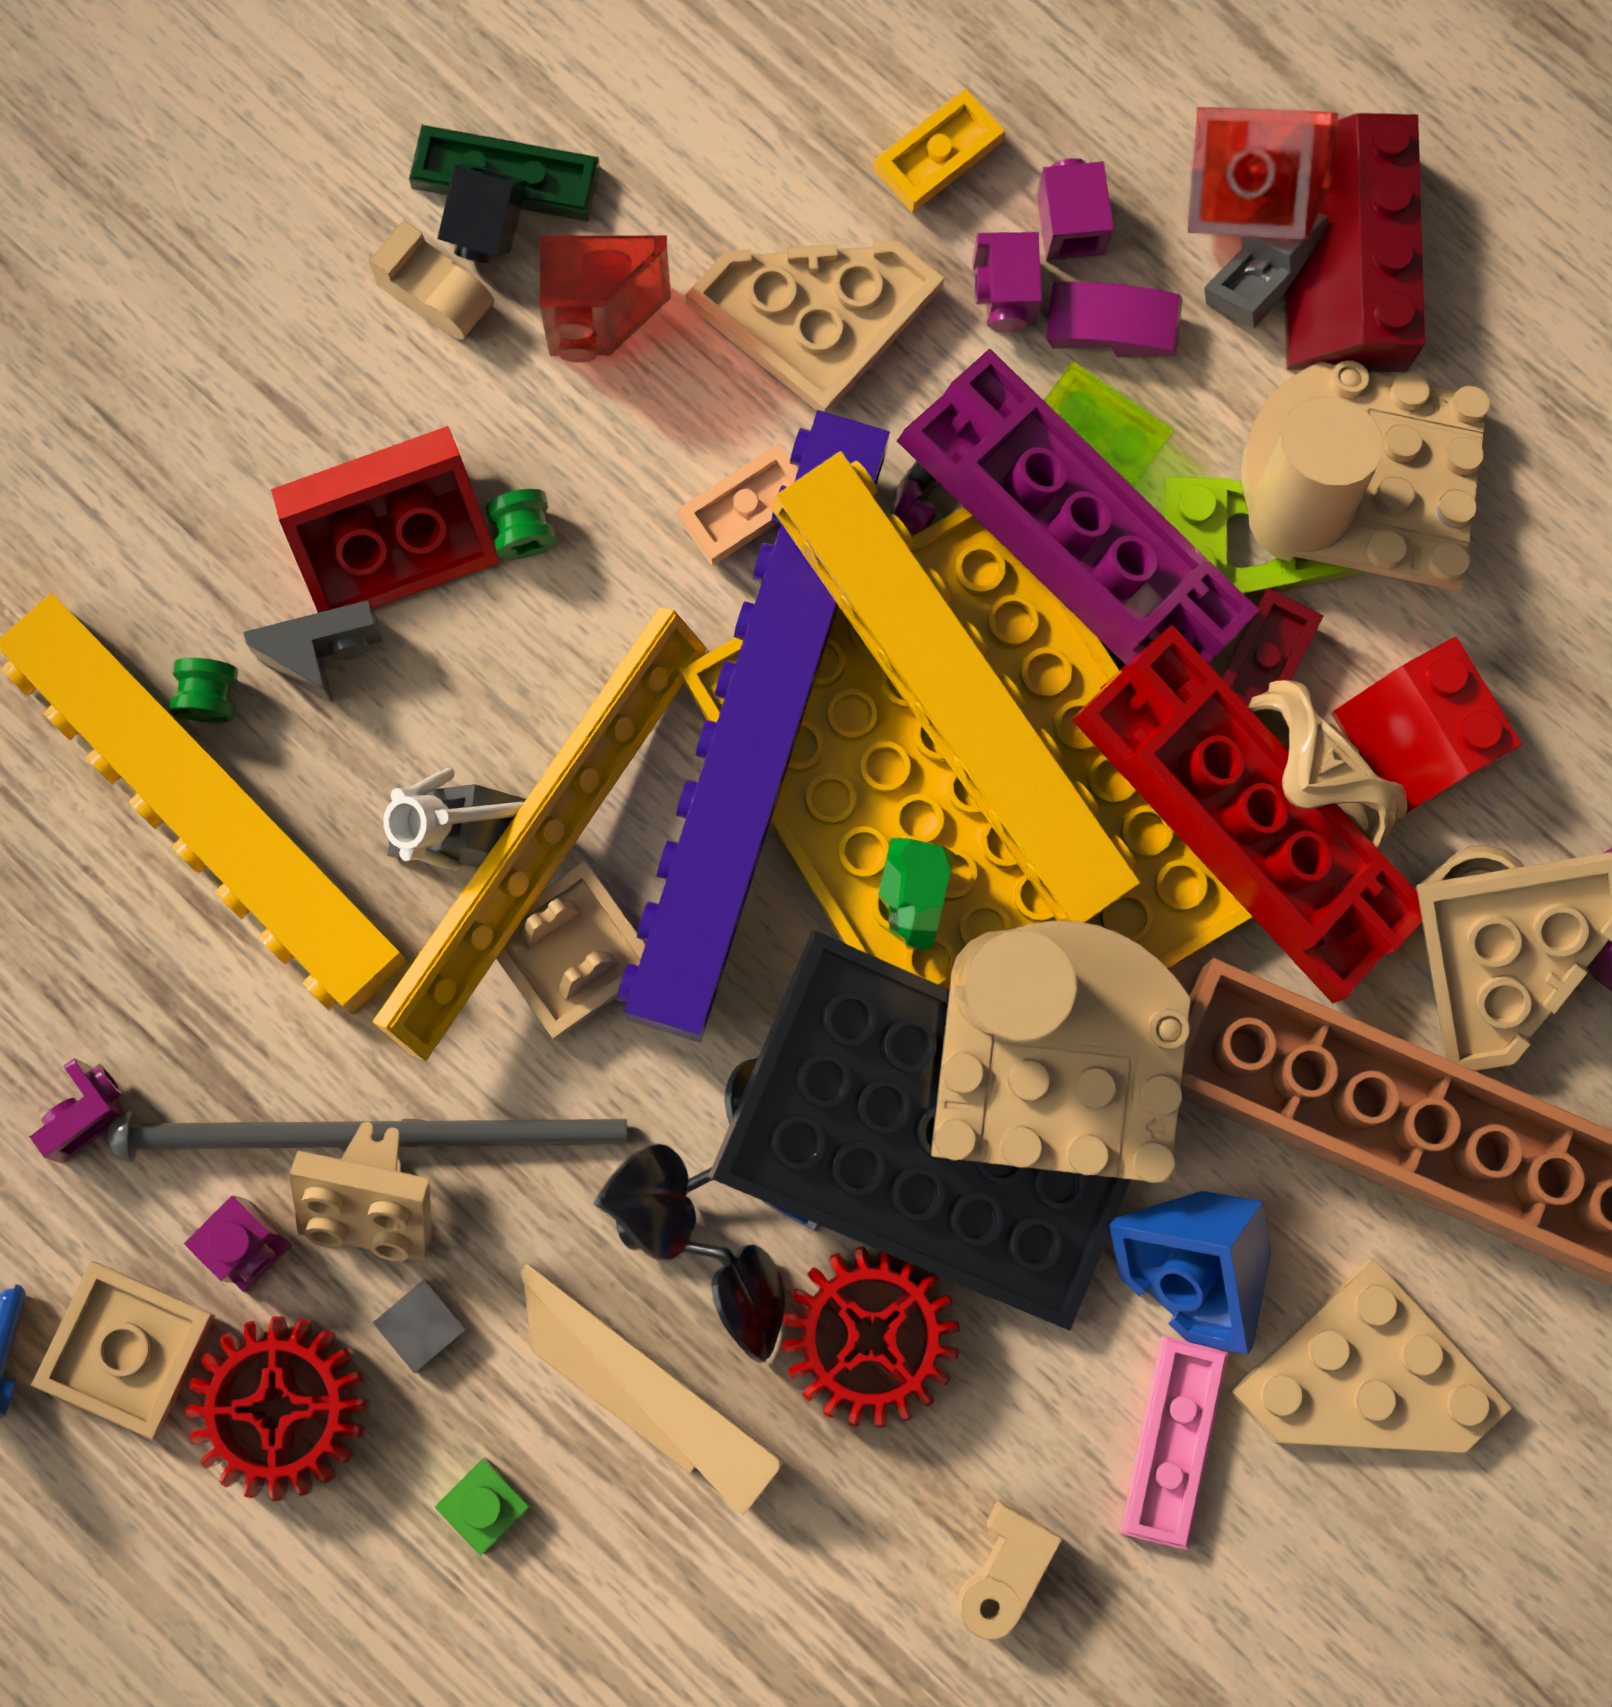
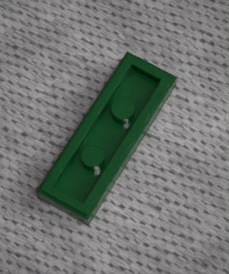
[409,125,600,221]

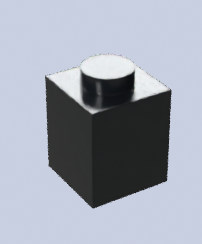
[437,163,527,263]

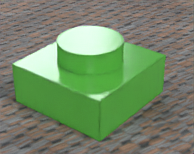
[434,1458,531,1556]

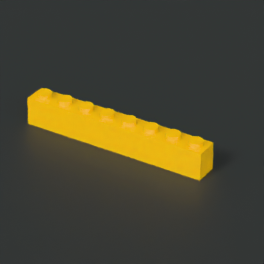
[770,451,1140,923]
[0,592,408,1015]

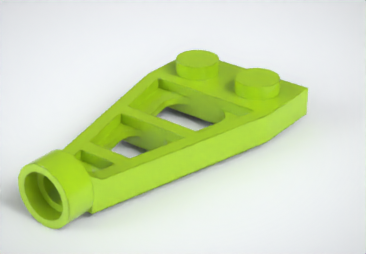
[1162,476,1370,598]

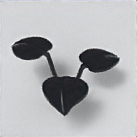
[594,1056,785,1363]

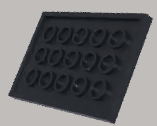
[708,931,1131,1331]

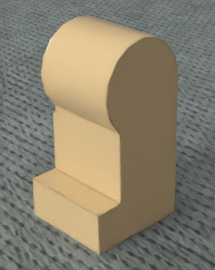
[369,219,495,340]
[957,1500,1062,1640]

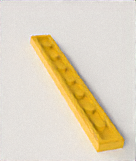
[373,607,707,1062]

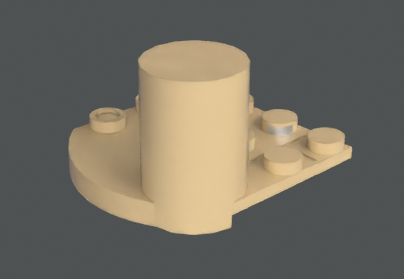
[1241,361,1490,591]
[931,921,1190,1184]

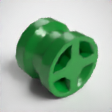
[485,489,558,559]
[168,658,238,723]

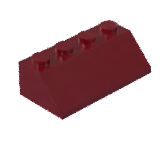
[1282,113,1425,373]

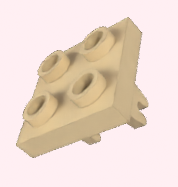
[496,861,645,1041]
[290,1122,432,1261]

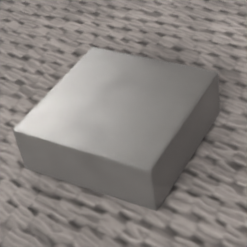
[373,1279,468,1374]

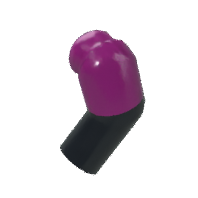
[891,461,938,535]

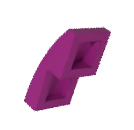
[1046,282,1183,357]

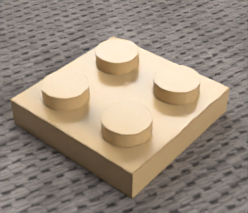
[31,1261,216,1439]

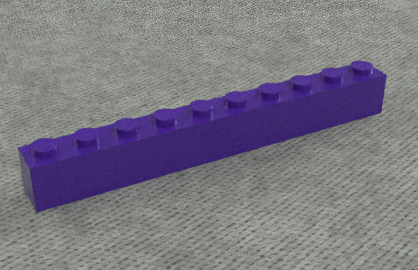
[617,410,890,1043]

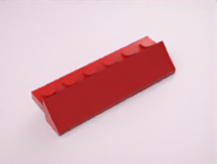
[1071,625,1422,1004]

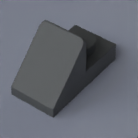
[244,600,383,702]

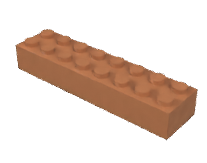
[1181,958,1612,1287]

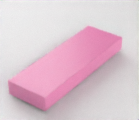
[1120,1336,1229,1550]

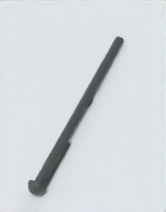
[106,1111,627,1162]

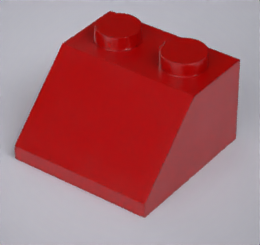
[1331,636,1523,814]

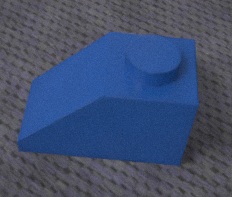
[1110,1191,1271,1355]

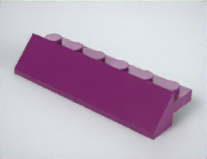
[897,348,1259,664]

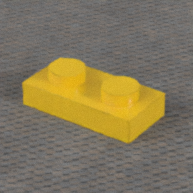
[873,88,1005,213]

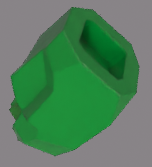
[878,838,955,952]

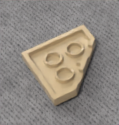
[686,240,944,413]
[1416,852,1612,1071]
[1229,1259,1512,1453]

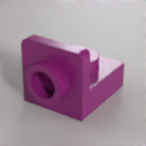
[29,1058,124,1164]

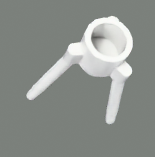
[384,768,524,872]

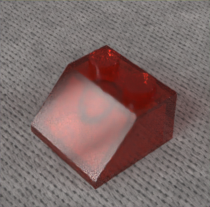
[1187,107,1339,240]
[540,235,671,363]

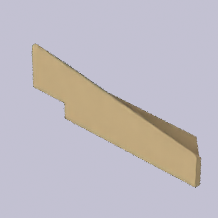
[521,1264,784,1516]

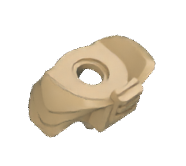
[1248,680,1407,847]

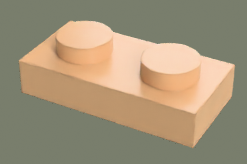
[677,443,798,566]

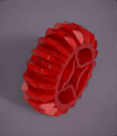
[782,1246,960,1428]
[185,1316,370,1501]

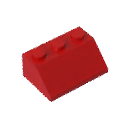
[271,426,500,613]

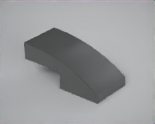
[1204,192,1328,328]

